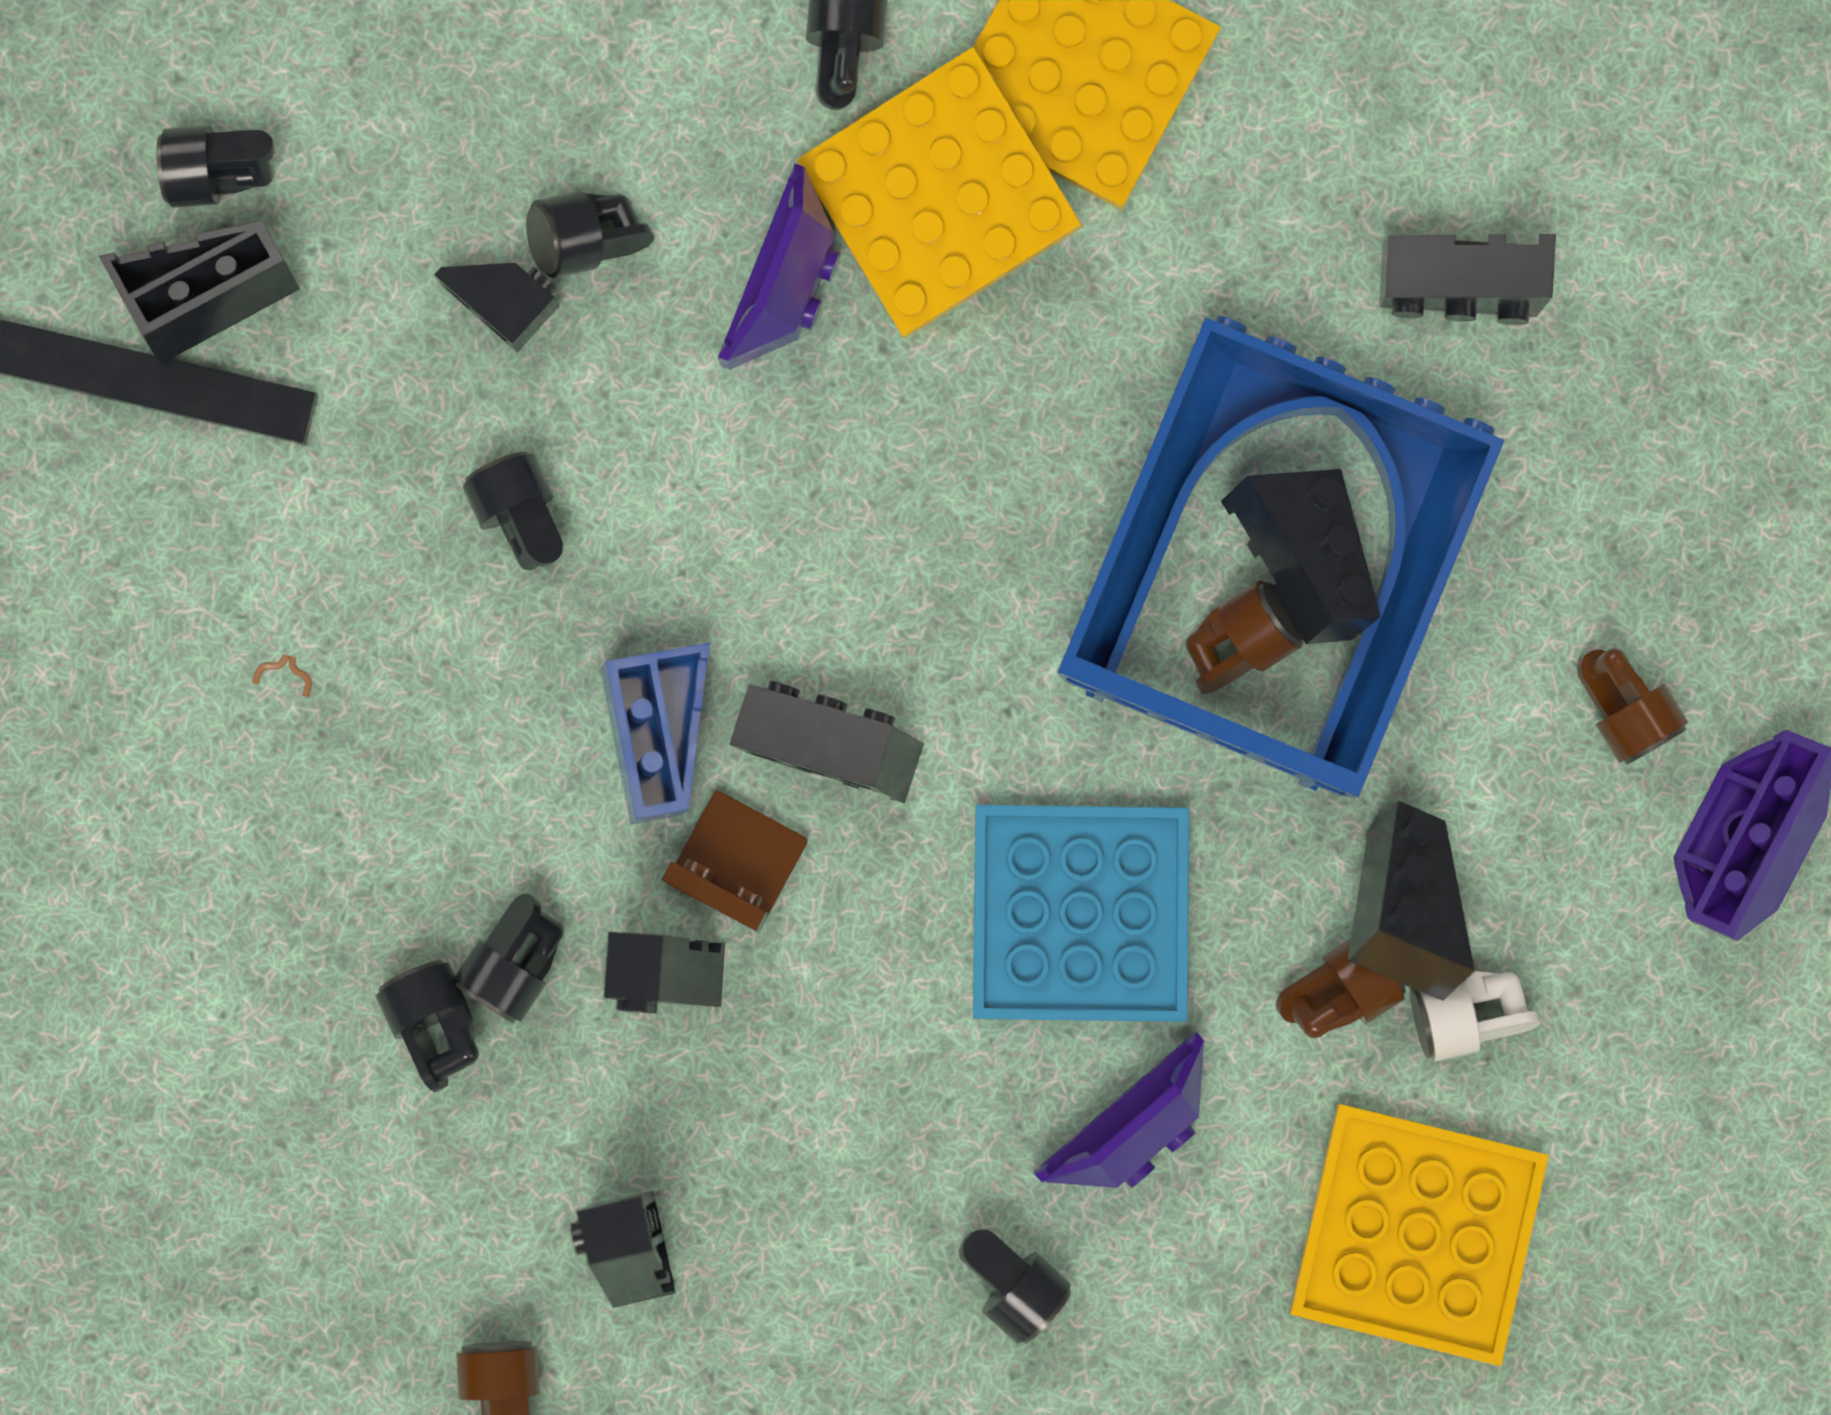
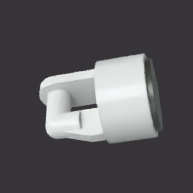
[1410,971,1540,1062]

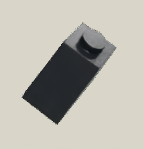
[434,262,559,353]

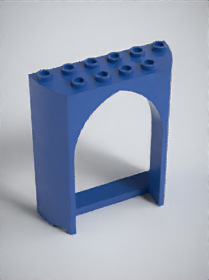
[1057,316,1505,798]

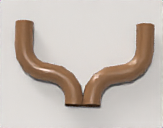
[252,655,312,698]

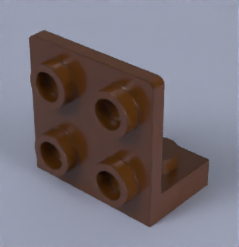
[661,791,808,933]

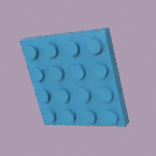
[973,805,1189,1022]

